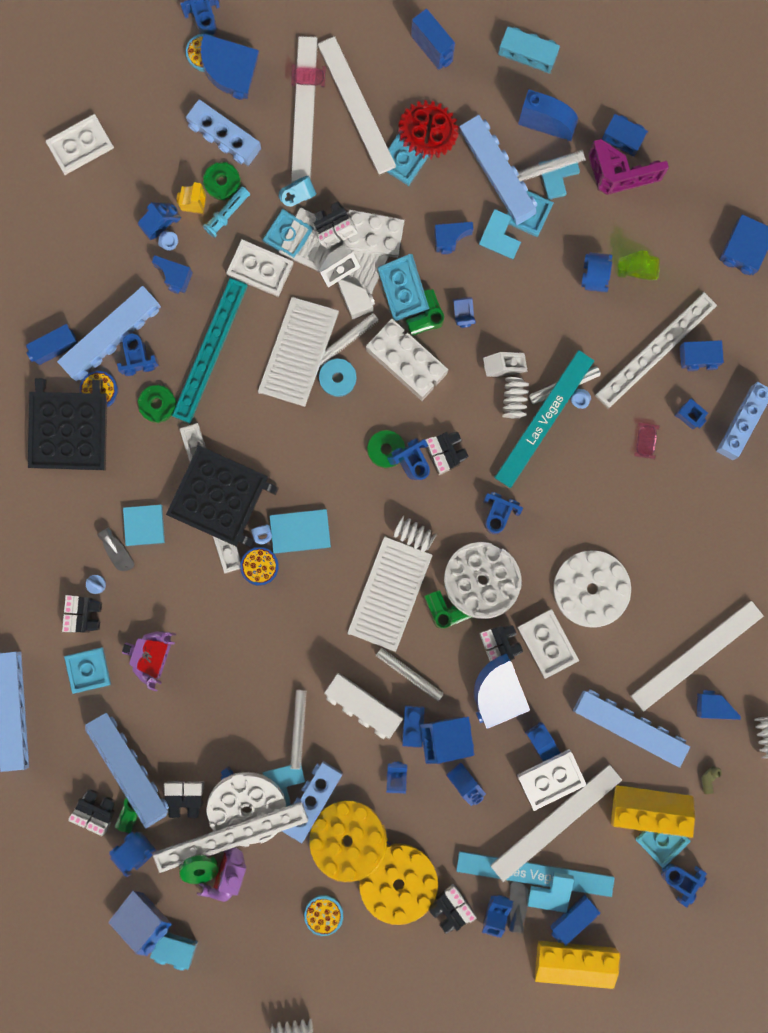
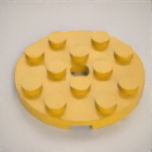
[309,801,387,882]
[359,844,438,925]

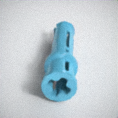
[203,186,250,238]

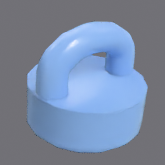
[158,231,178,251]
[571,389,591,409]
[251,525,272,544]
[86,575,106,594]

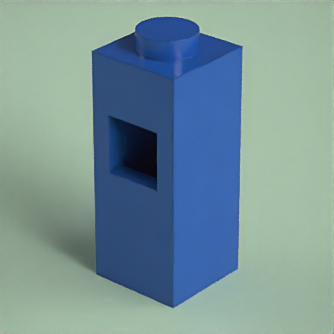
[26,324,78,365]
[550,894,601,945]

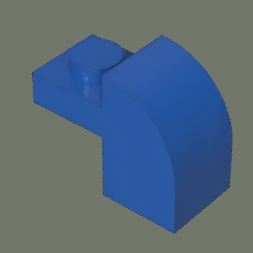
[482,896,513,938]

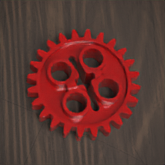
[398,100,459,159]

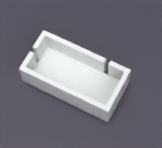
[366,319,448,401]
[324,673,403,739]

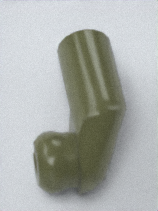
[702,766,722,794]

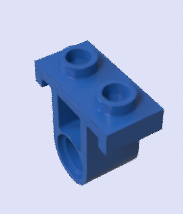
[180,0,220,36]
[138,202,182,240]
[117,334,159,376]
[387,438,430,480]
[483,492,523,534]
[446,763,486,806]
[661,863,707,907]

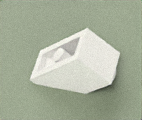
[319,244,360,287]
[338,279,375,320]
[483,352,528,377]

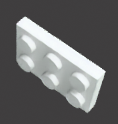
[46,114,114,175]
[343,210,404,258]
[226,240,294,297]
[517,609,579,679]
[517,749,586,811]

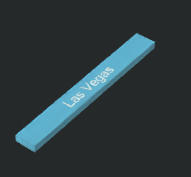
[456,851,615,897]

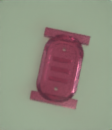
[291,65,326,87]
[634,423,660,459]

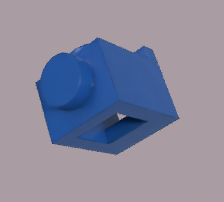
[675,399,708,430]

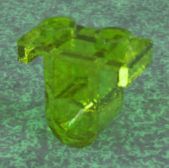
[618,250,660,280]

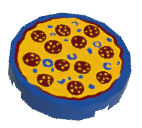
[79,371,119,408]
[240,547,279,586]

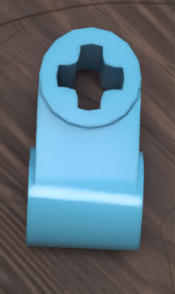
[278,176,317,206]

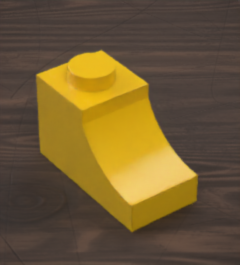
[177,182,206,214]

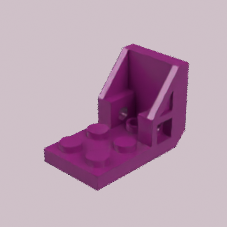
[588,139,669,195]

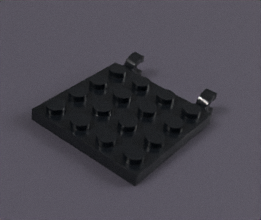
[28,378,107,470]
[166,445,279,548]

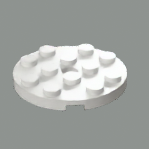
[444,542,522,619]
[553,550,631,627]
[207,772,286,846]

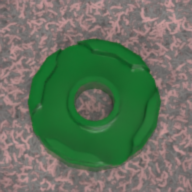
[203,162,241,200]
[138,385,176,423]
[367,430,405,468]
[179,855,219,884]

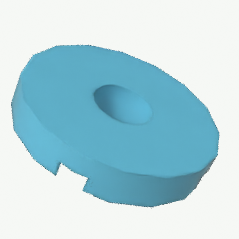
[319,358,357,397]

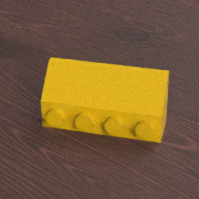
[611,785,695,838]
[535,941,620,989]

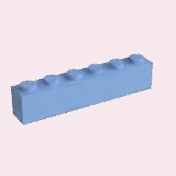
[460,115,537,225]
[57,286,161,382]
[0,652,29,772]
[573,689,690,768]
[85,713,168,828]

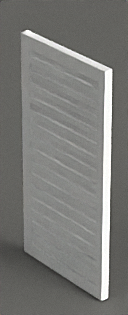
[279,208,389,294]
[258,297,339,407]
[348,536,432,652]

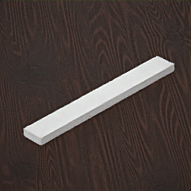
[318,36,396,175]
[291,37,318,183]
[595,292,717,409]
[180,423,241,574]
[631,601,764,711]
[490,764,622,882]
[153,802,308,873]

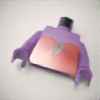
[122,631,176,692]
[197,847,246,902]

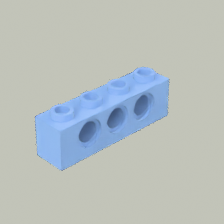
[186,100,261,166]
[716,382,768,460]
[282,761,343,843]

